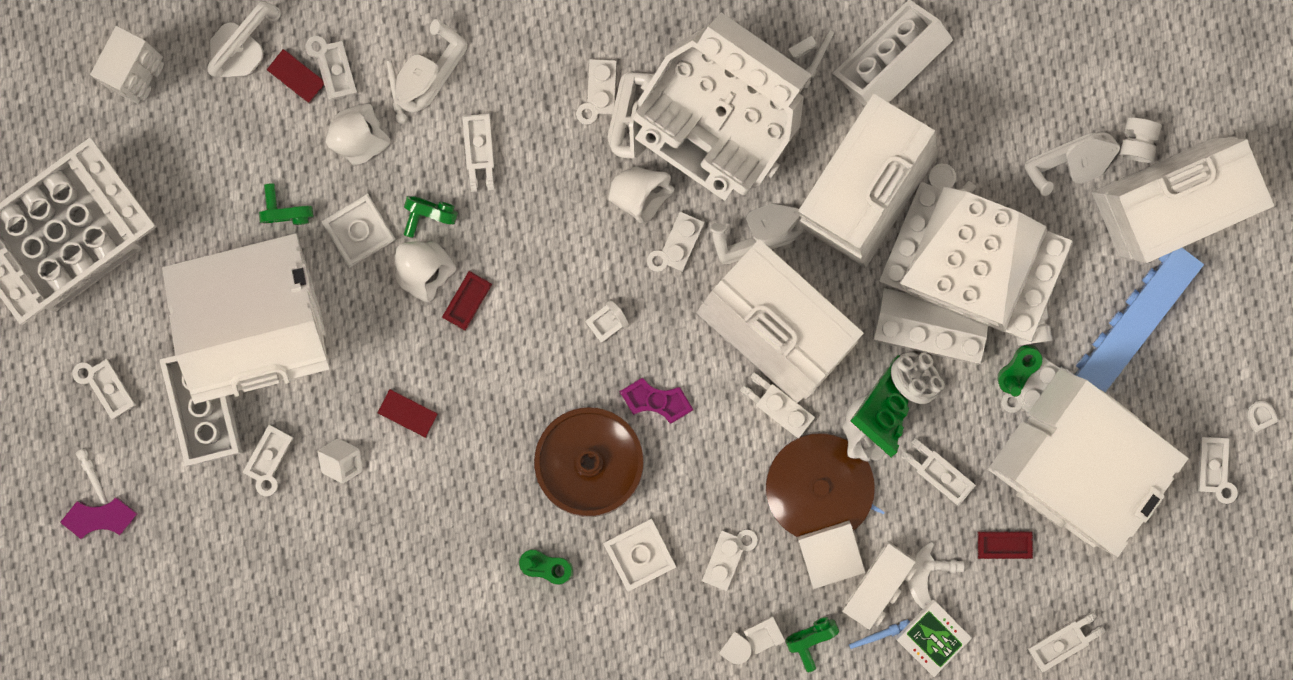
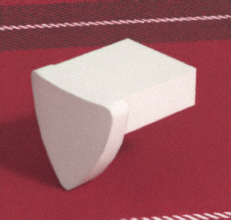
[585,300,629,343]

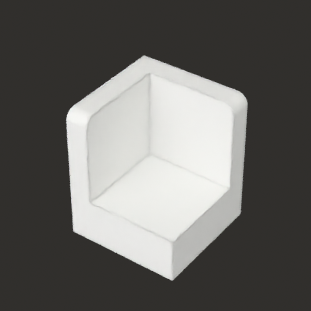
[317,439,363,484]
[743,616,785,654]

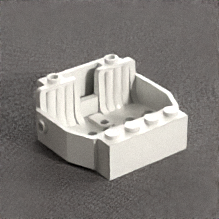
[633,12,812,201]

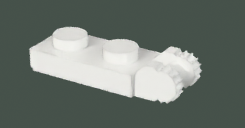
[462,114,494,192]
[740,373,815,438]
[901,439,976,506]
[1027,611,1106,673]

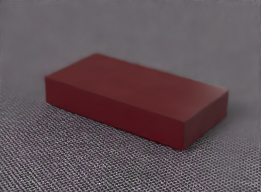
[266,49,324,104]
[442,271,493,331]
[377,389,438,438]
[977,531,1033,559]

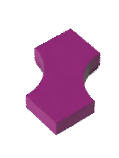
[619,378,694,424]
[60,497,138,539]

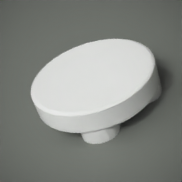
[891,352,945,404]

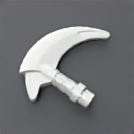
[907,542,964,609]

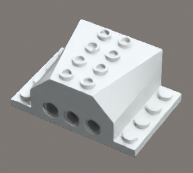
[0,138,156,325]
[879,182,1073,343]

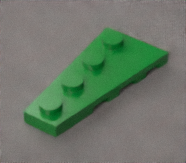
[850,354,909,458]

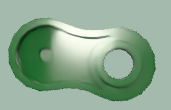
[259,183,314,225]
[403,196,458,238]
[997,344,1043,397]
[519,550,573,585]
[785,617,839,673]

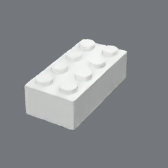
[90,26,164,104]
[160,356,243,466]

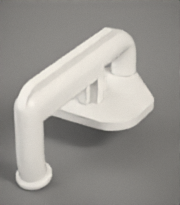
[207,1,281,78]
[395,19,467,113]
[608,72,655,159]
[1025,132,1120,196]
[710,204,804,264]

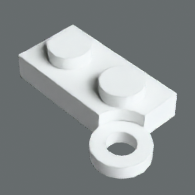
[305,36,357,100]
[576,59,616,125]
[647,212,705,272]
[1001,357,1060,413]
[72,359,137,420]
[243,425,294,496]
[1198,437,1238,504]
[702,530,758,591]

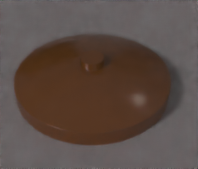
[534,407,644,517]
[766,434,875,537]

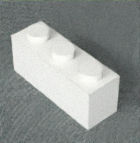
[842,541,917,630]

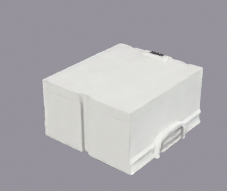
[798,93,938,268]
[1091,137,1274,263]
[162,233,329,404]
[696,239,864,403]
[988,367,1189,558]

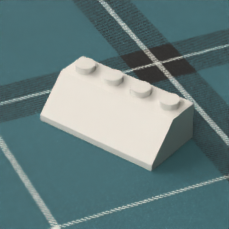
[832,0,953,106]
[872,288,988,365]

